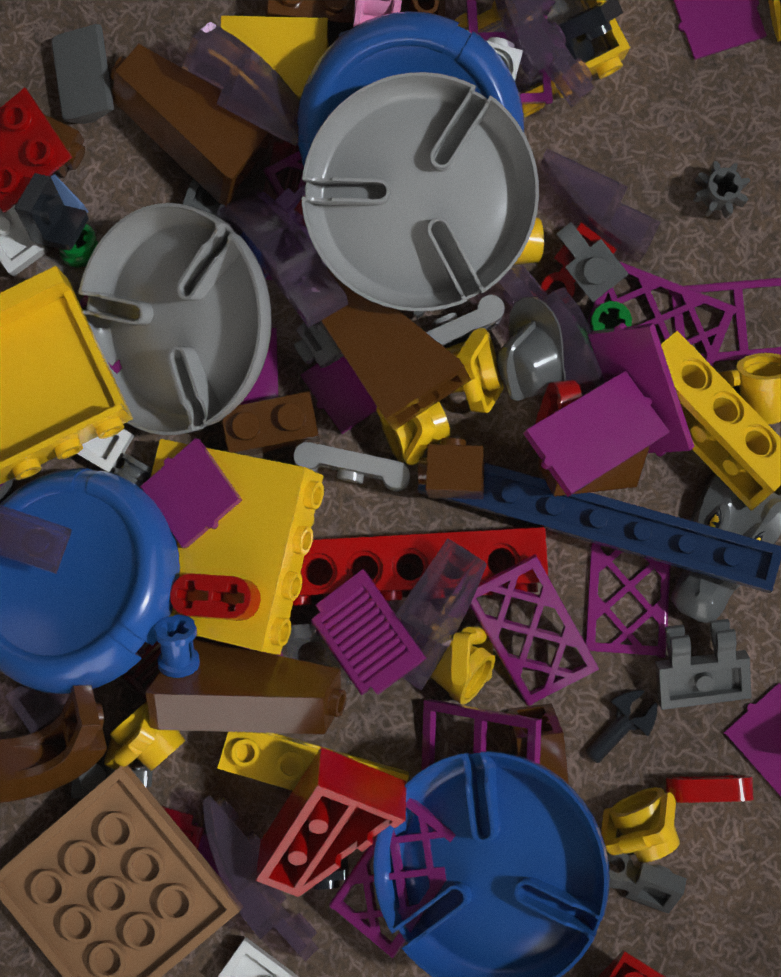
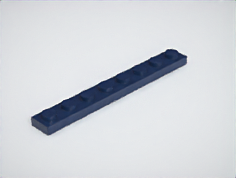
[417,463,781,593]

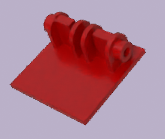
[0,87,73,213]

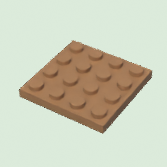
[0,766,244,977]

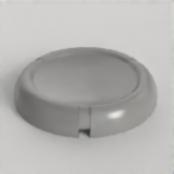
[302,72,539,312]
[78,203,272,435]

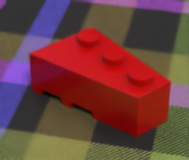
[256,747,407,897]

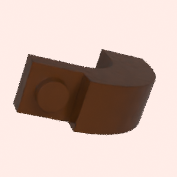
[0,685,107,803]

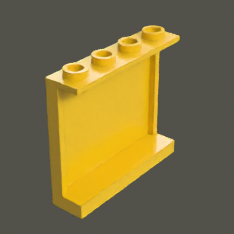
[0,266,133,485]
[150,439,324,655]

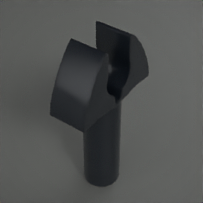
[586,690,658,763]

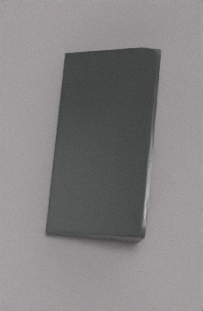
[51,24,114,124]

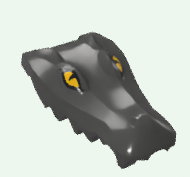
[671,474,781,623]

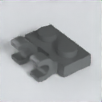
[655,619,751,710]

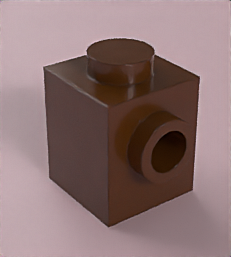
[418,438,485,499]

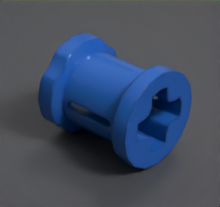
[154,615,200,678]

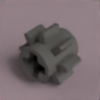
[693,161,750,219]
[294,315,344,368]

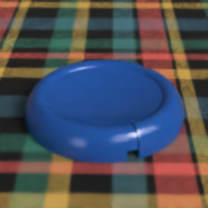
[297,11,524,166]
[0,468,180,694]
[373,751,610,977]

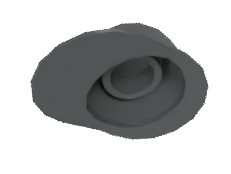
[496,297,566,401]

